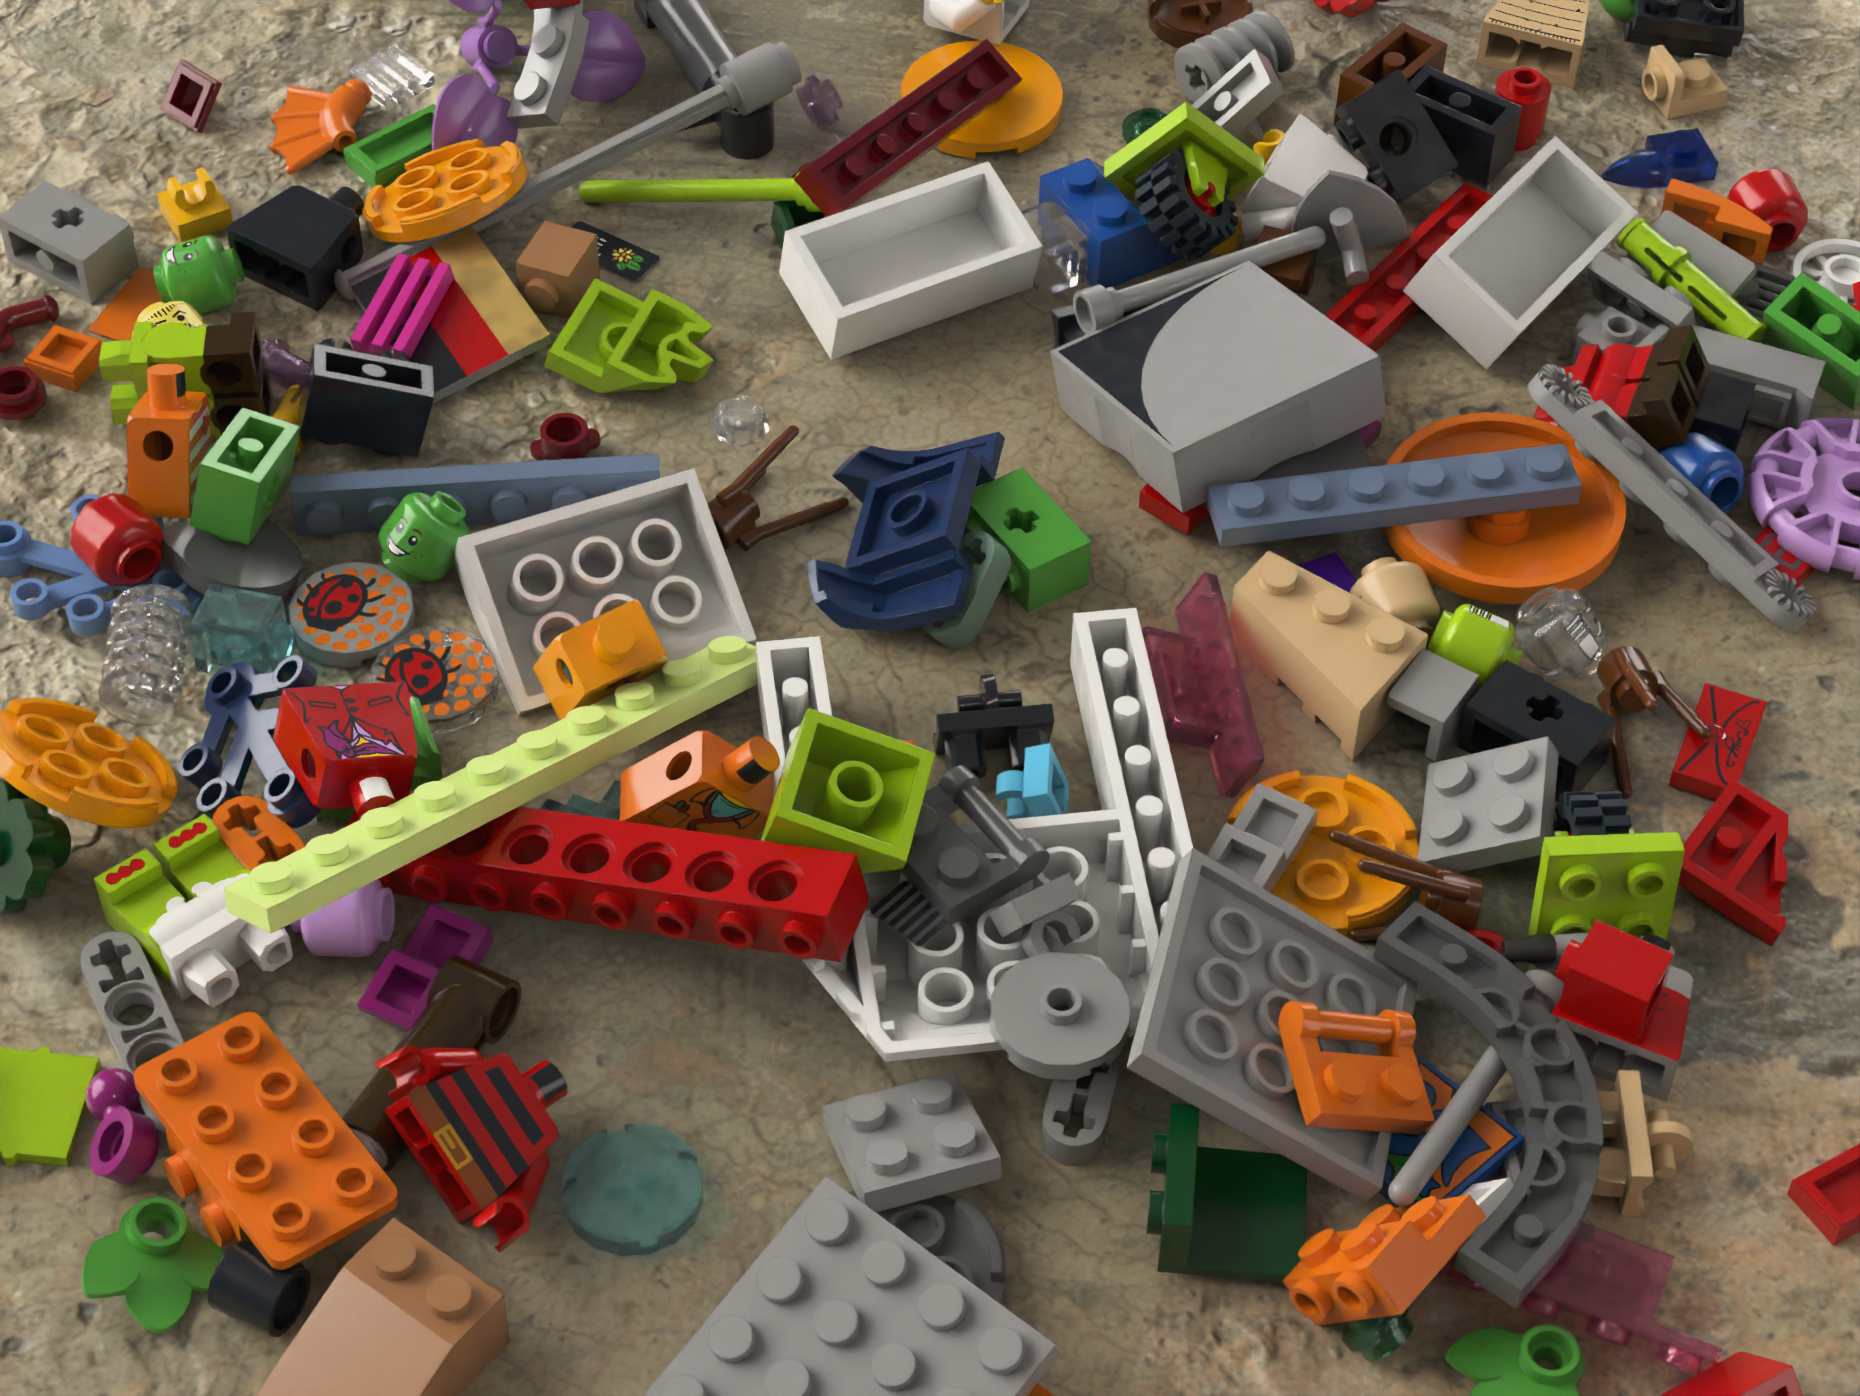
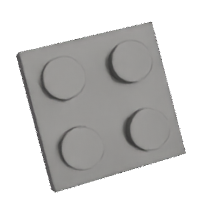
[1418,736,1559,872]
[822,1071,1002,1212]

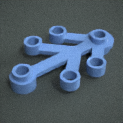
[0,494,205,636]

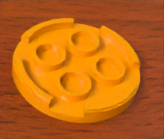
[901,40,1063,159]
[362,139,528,243]
[0,698,178,828]
[1227,770,1419,936]

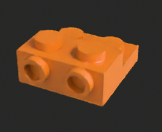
[1282,1194,1486,1326]

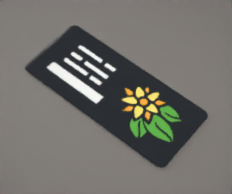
[572,221,660,282]

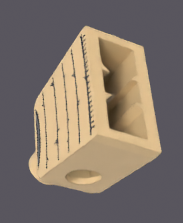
[1476,0,1590,88]

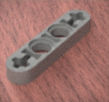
[80,931,184,1152]

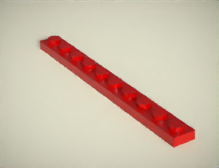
[1138,182,1493,535]

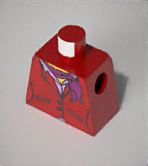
[273,681,417,820]

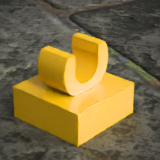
[157,167,233,242]

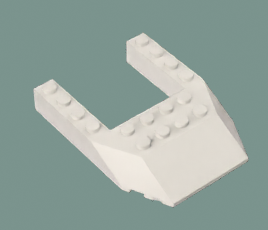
[756,608,1193,1062]

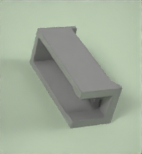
[1688,323,1826,430]

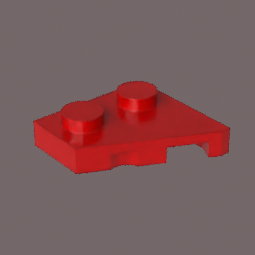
[1678,778,1788,947]

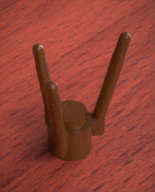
[707,425,849,551]
[1597,646,1711,799]
[1329,830,1483,942]

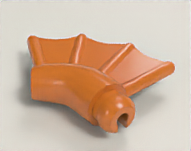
[269,79,372,175]

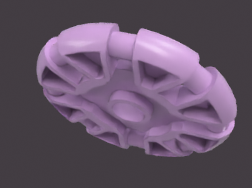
[1747,417,1860,581]

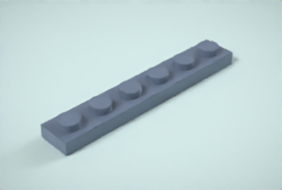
[1206,443,1582,547]
[290,454,660,536]

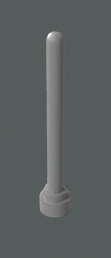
[1073,226,1326,334]
[1388,970,1564,1206]

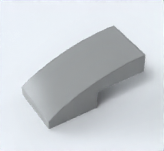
[1206,783,1317,892]

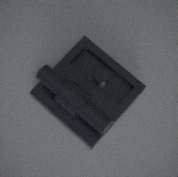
[1624,0,1744,57]

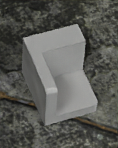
[1387,649,1479,762]

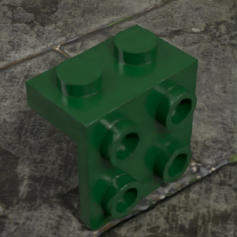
[1146,1103,1307,1283]

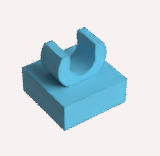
[996,743,1070,819]

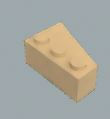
[1228,550,1428,761]

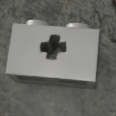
[0,181,139,304]

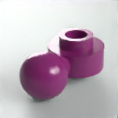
[86,1068,159,1184]

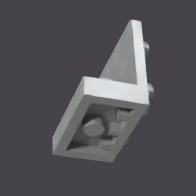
[1587,210,1756,329]

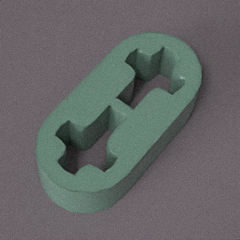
[921,530,1011,649]

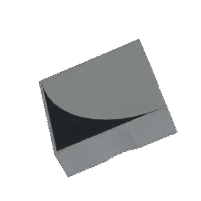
[1050,260,1387,513]

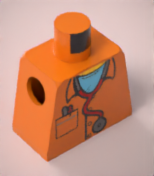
[620,731,780,839]

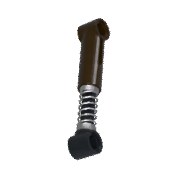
[207,955,522,1337]

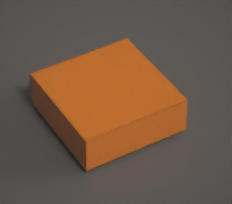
[23,325,105,392]

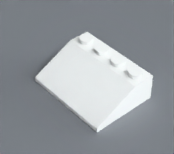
[454,468,757,715]

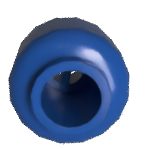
[1660,432,1744,513]

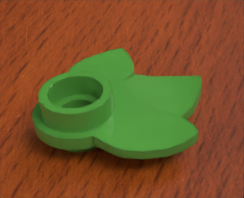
[81,1197,225,1334]
[1445,1324,1585,1396]

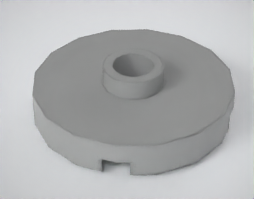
[990,952,1130,1080]

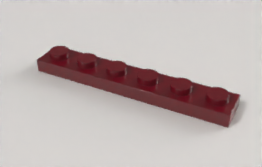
[794,39,1023,217]

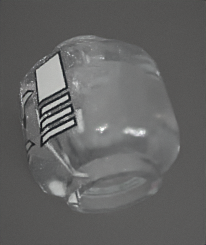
[1515,587,1609,681]

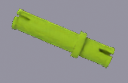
[1617,217,1768,343]

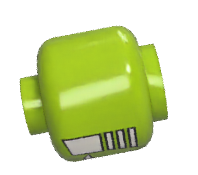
[1426,604,1524,693]

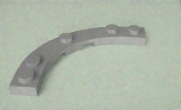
[506,0,589,129]

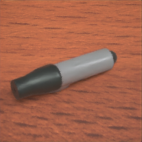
[1501,932,1588,970]

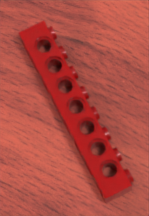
[345,791,870,962]

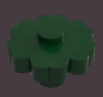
[0,778,71,914]

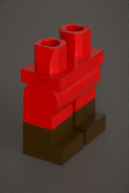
[1533,325,1711,448]

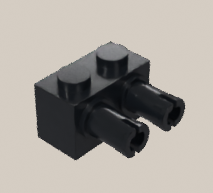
[299,338,434,457]

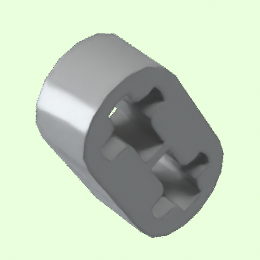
[1042,1057,1120,1166]

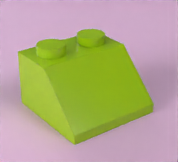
[761,708,936,874]

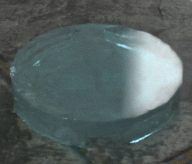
[561,1123,704,1256]

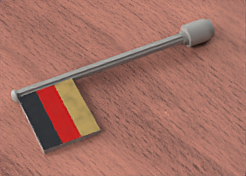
[334,41,802,403]

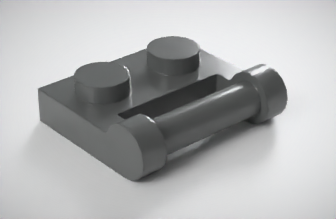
[899,765,1050,926]

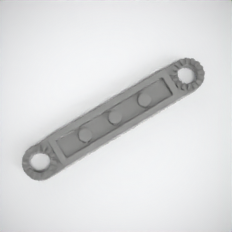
[1528,364,1817,631]

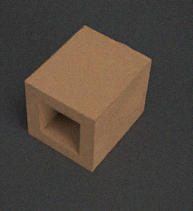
[515,220,600,319]

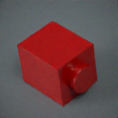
[1555,920,1674,1043]

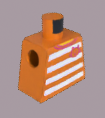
[127,364,213,518]

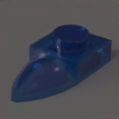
[1601,128,1719,188]

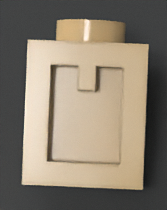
[1642,45,1728,119]

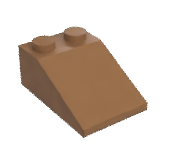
[255,1217,510,1396]

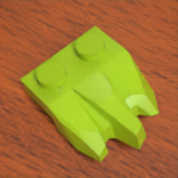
[544,278,714,393]

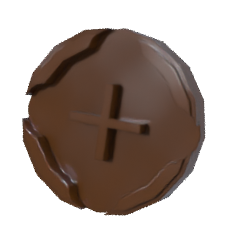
[1147,0,1253,49]

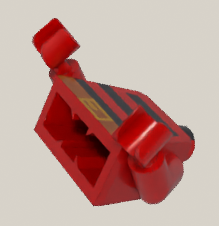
[375,1045,567,1253]

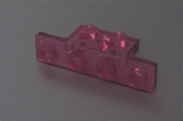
[1141,572,1264,798]
[1445,1222,1723,1374]

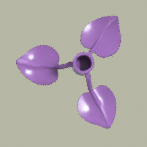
[432,0,645,150]

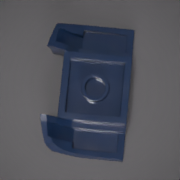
[806,431,1005,633]

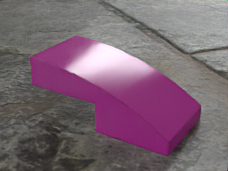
[357,903,494,1031]

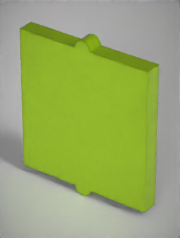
[0,1046,101,1166]

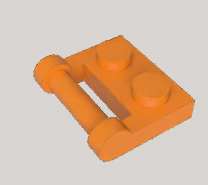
[1278,1001,1435,1134]

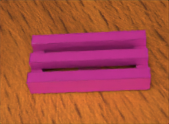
[350,253,454,359]

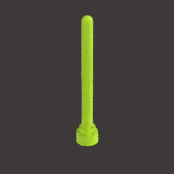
[578,172,822,212]

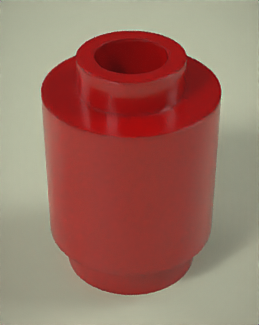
[1494,67,1551,151]

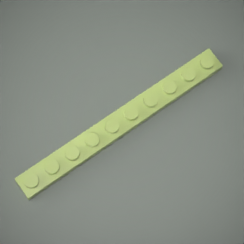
[224,636,757,934]

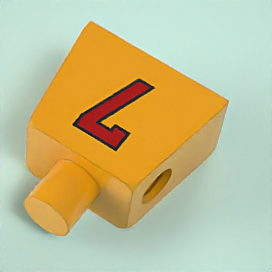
[532,599,668,720]

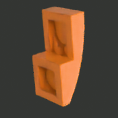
[1660,178,1773,265]

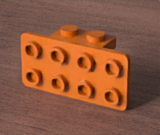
[133,1012,398,1270]

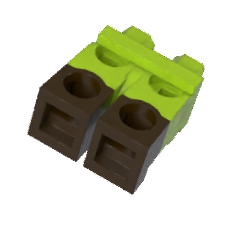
[99,311,273,437]

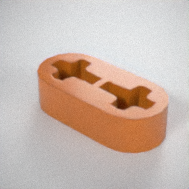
[212,796,306,871]

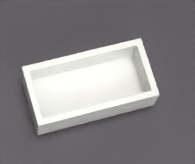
[1402,136,1638,370]
[779,161,1043,360]

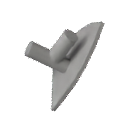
[1291,170,1410,286]

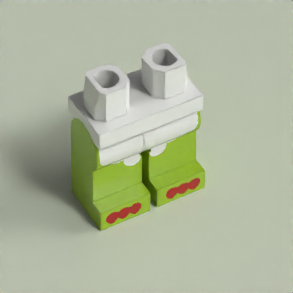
[94,814,293,1008]

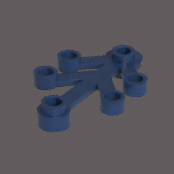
[178,655,321,828]

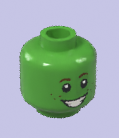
[153,235,245,315]
[378,491,471,585]

